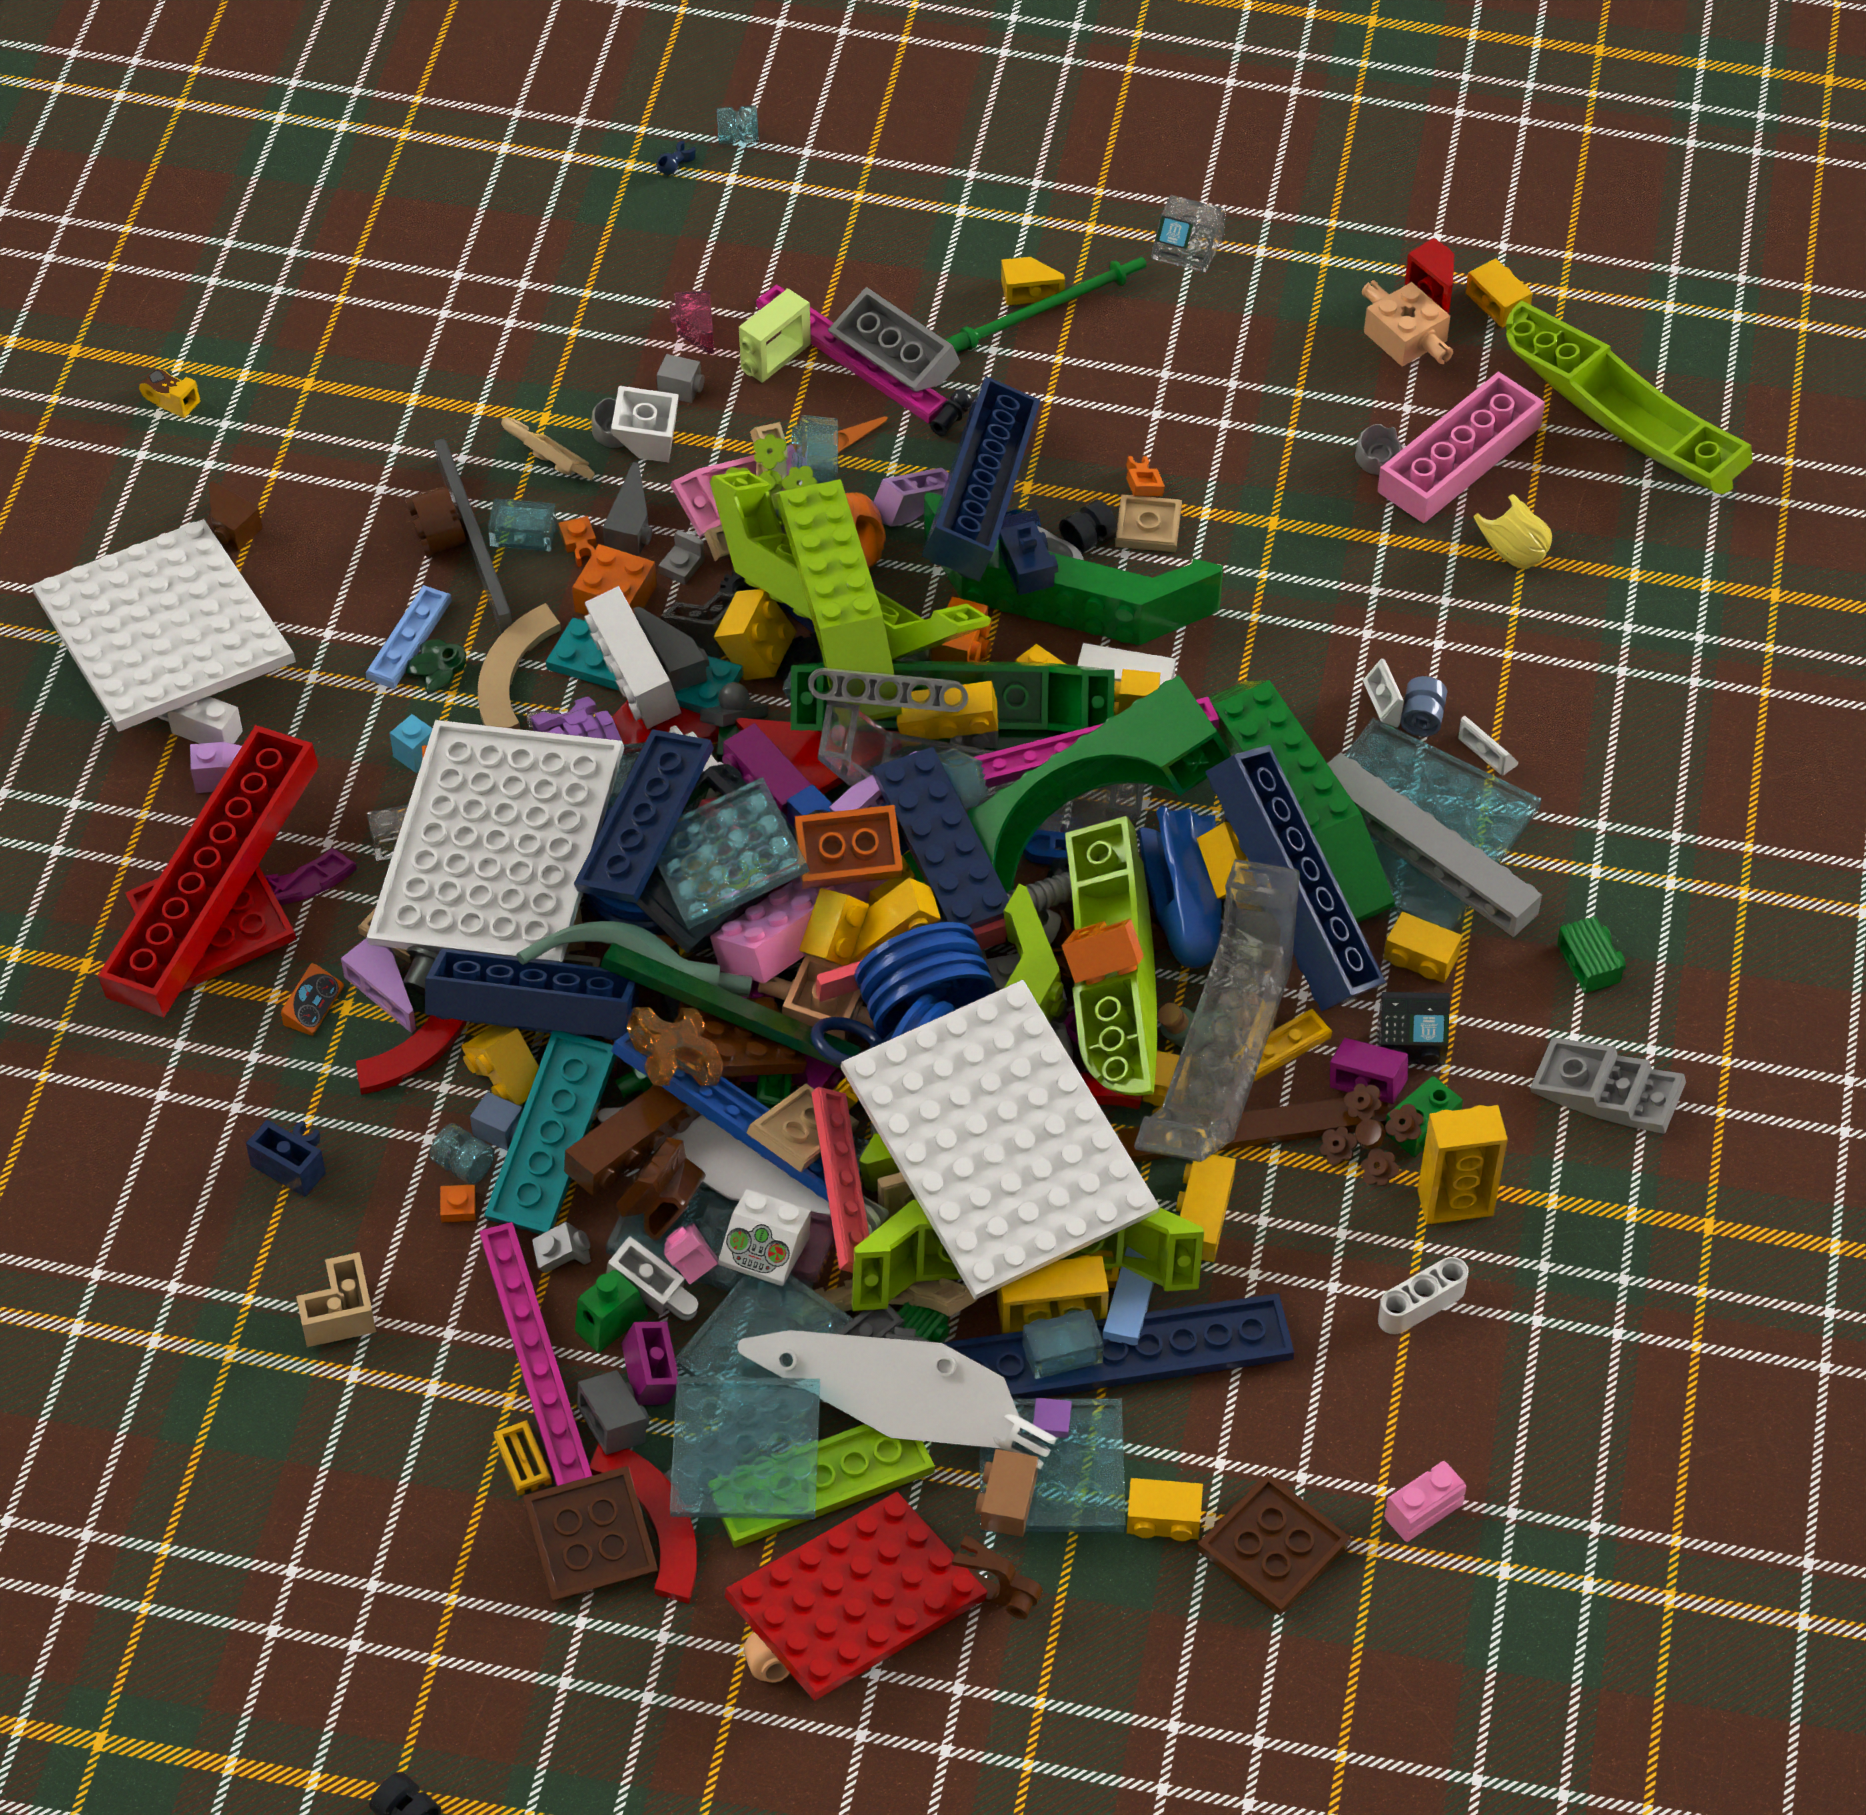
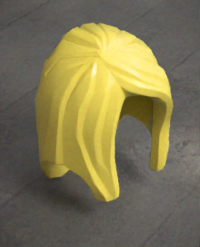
[1473,494,1552,569]

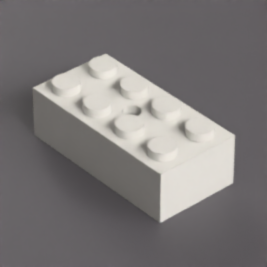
[584,586,681,729]

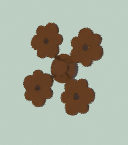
[1320,1084,1424,1186]

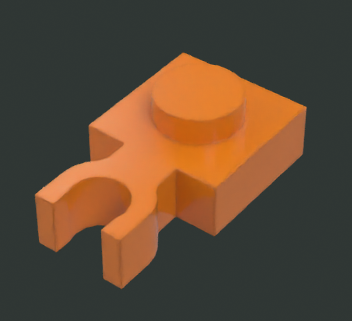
[1126,456,1165,497]
[558,516,597,567]

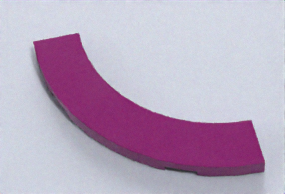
[265,847,357,905]

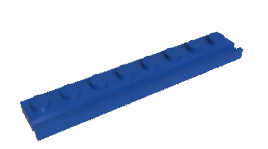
[611,1022,860,1202]

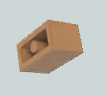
[975,1449,1038,1537]

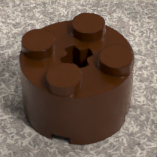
[405,486,467,557]

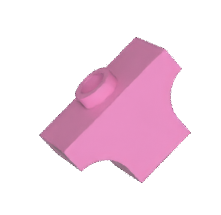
[664,1222,718,1284]

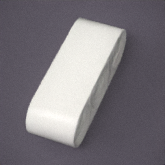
[1378,1257,1468,1334]

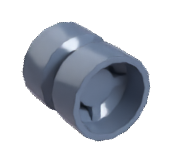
[1400,676,1447,737]

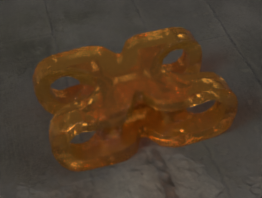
[627,1007,723,1086]

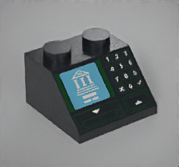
[1377,992,1450,1066]

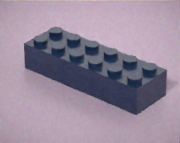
[425,948,639,1040]

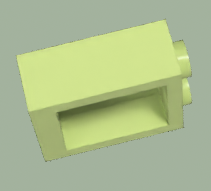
[739,289,811,383]

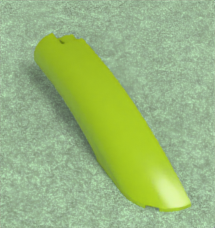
[1506,300,1753,494]

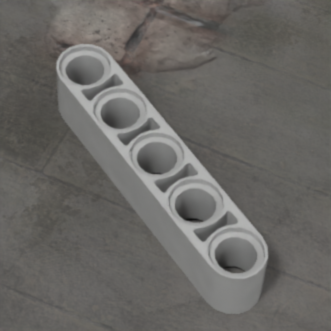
[808,668,968,712]

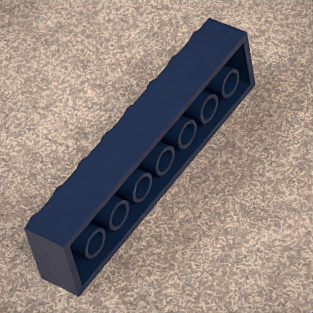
[1205,744,1386,1011]

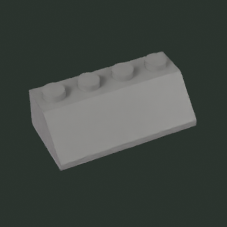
[828,287,961,392]

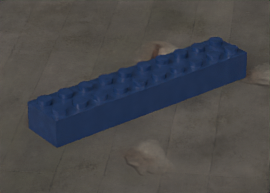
[921,376,1041,581]

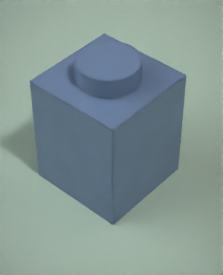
[470,1092,523,1151]

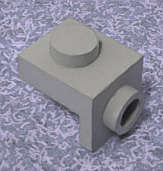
[532,1222,591,1273]

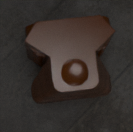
[616,1137,706,1241]

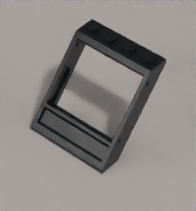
[636,764,800,953]

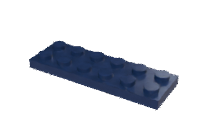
[574,729,714,903]
[872,747,1009,930]

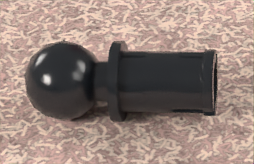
[930,389,973,436]

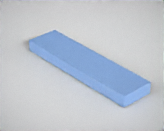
[366,585,452,689]
[1103,1246,1154,1346]

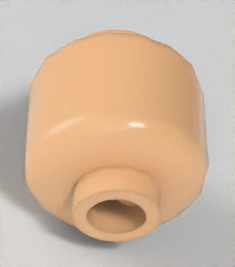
[743,1632,790,1683]

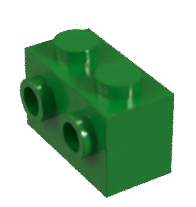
[1385,1076,1463,1158]

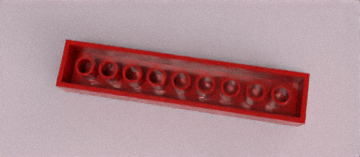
[98,725,319,1018]

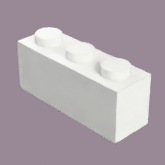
[1077,643,1176,685]

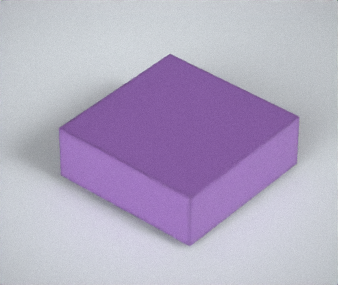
[1032,1398,1072,1438]

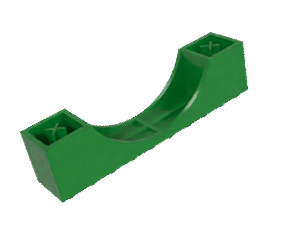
[903,675,1232,914]

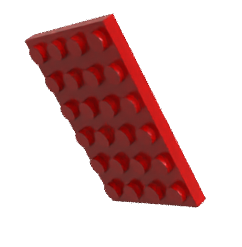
[724,1492,988,1701]

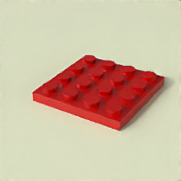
[125,865,297,992]

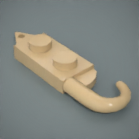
[501,417,595,480]

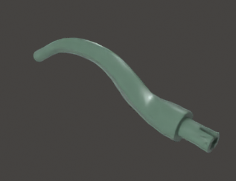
[516,921,752,998]

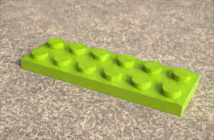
[708,1424,935,1548]

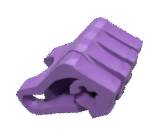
[530,696,622,741]

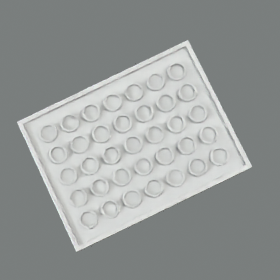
[32,519,296,732]
[366,720,624,963]
[841,980,1160,1300]

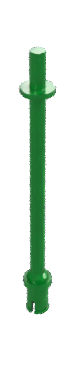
[944,257,1147,353]

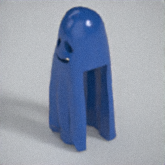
[1137,805,1222,968]

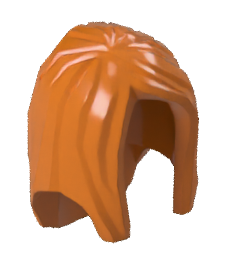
[845,492,886,569]

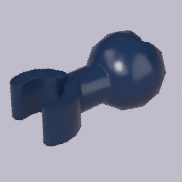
[656,141,696,176]

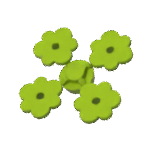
[726,434,817,527]

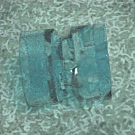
[716,105,759,145]
[429,1123,495,1185]

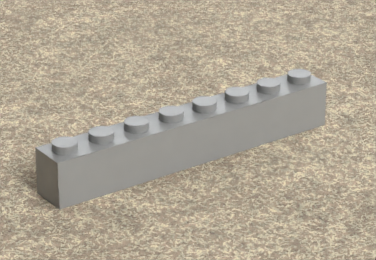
[1327,752,1542,937]

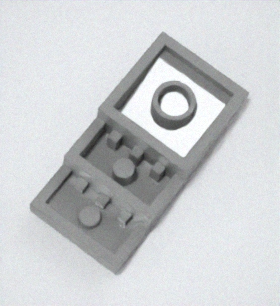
[1530,1037,1686,1134]

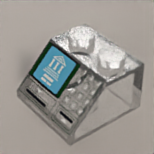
[1151,195,1226,272]

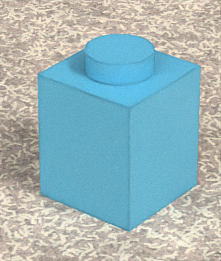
[389,714,433,773]

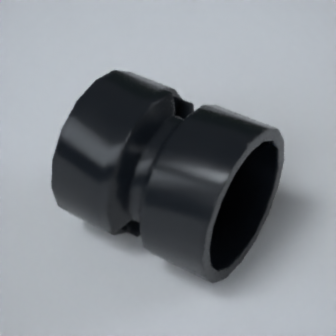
[1059,499,1118,554]
[369,1771,441,1815]

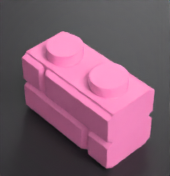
[1384,1461,1467,1542]

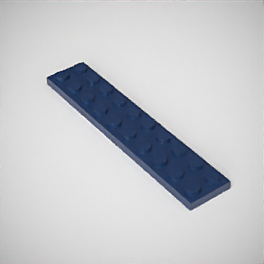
[943,1293,1294,1401]

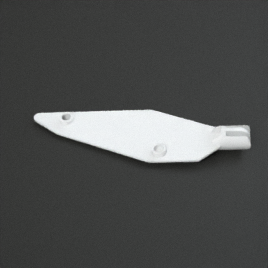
[597,1107,889,1235]
[737,1330,1057,1470]

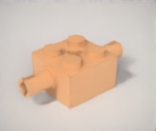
[1362,280,1453,367]
[758,955,876,1041]

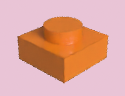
[440,1185,476,1223]

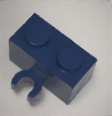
[998,521,1058,595]
[246,1119,326,1197]

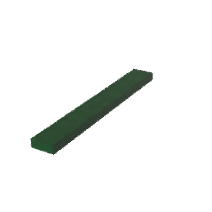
[600,943,861,1069]

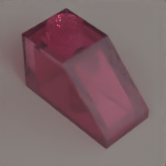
[669,290,714,354]

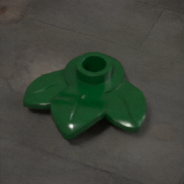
[406,639,466,693]

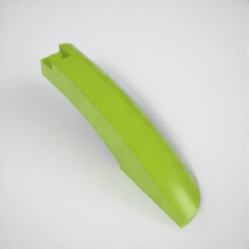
[1065,816,1157,1096]

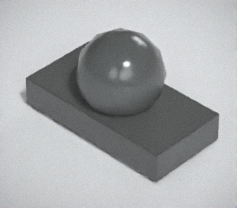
[700,682,768,727]

